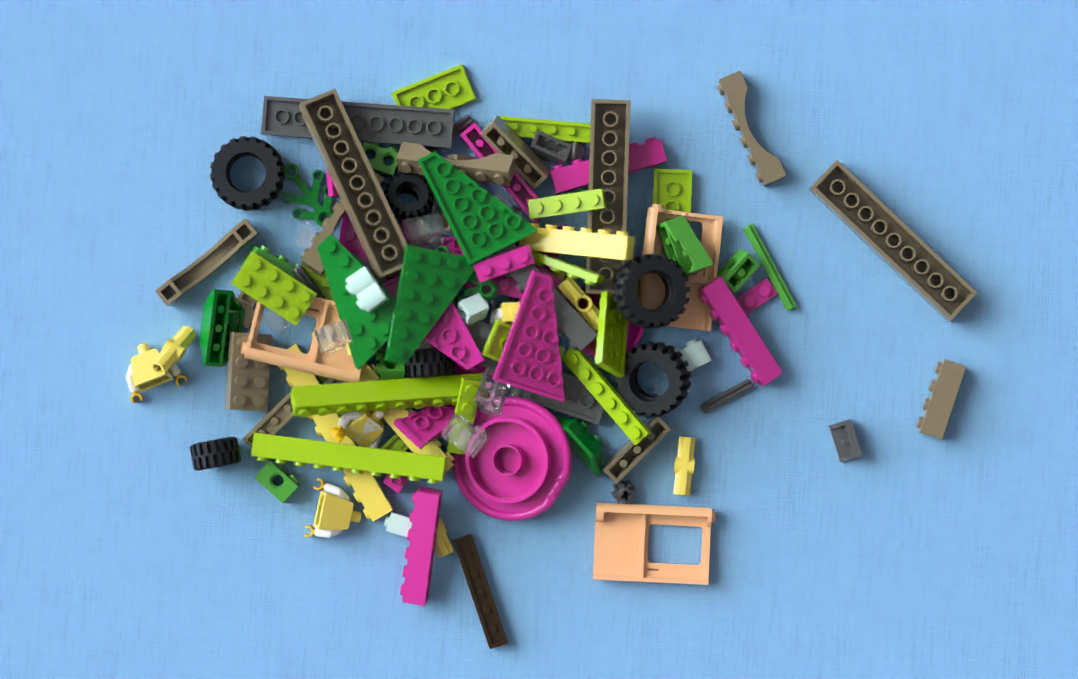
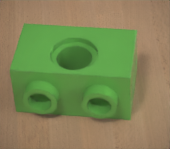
[717,249,761,293]
[254,460,300,503]

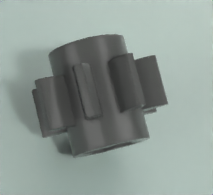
[611,480,636,504]

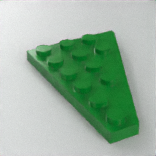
[418,152,538,265]
[317,234,396,370]
[385,245,480,364]

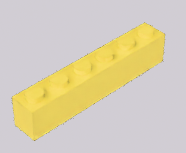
[519,223,635,260]

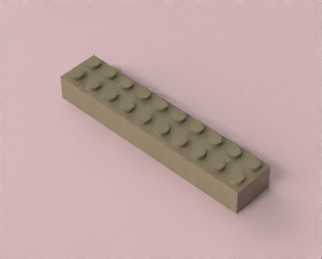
[299,89,407,282]
[585,99,631,294]
[808,160,977,321]

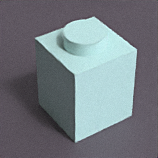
[457,293,489,326]
[384,512,412,537]

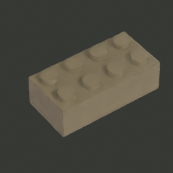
[225,332,272,411]

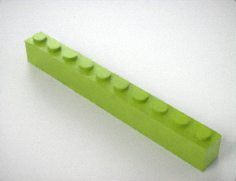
[290,373,487,417]
[251,433,447,484]

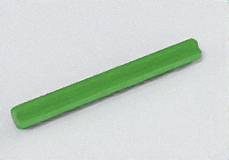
[743,224,797,311]

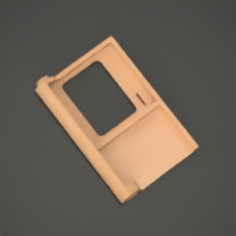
[638,204,723,331]
[241,297,362,383]
[593,502,715,585]

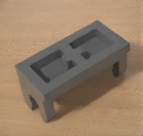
[829,419,863,462]

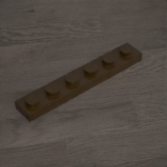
[453,534,508,649]

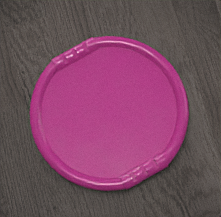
[451,396,572,521]

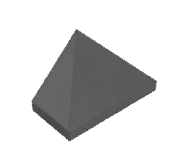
[530,130,572,163]

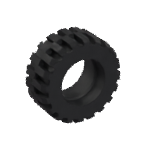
[210,136,285,211]
[612,254,690,328]
[614,341,691,417]

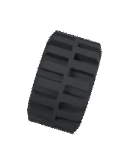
[384,172,432,225]
[404,349,453,378]
[190,437,241,471]

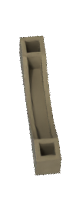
[717,71,786,186]
[396,142,516,186]
[301,172,384,277]
[155,218,260,307]

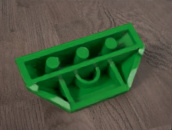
[199,289,245,367]
[557,418,602,477]

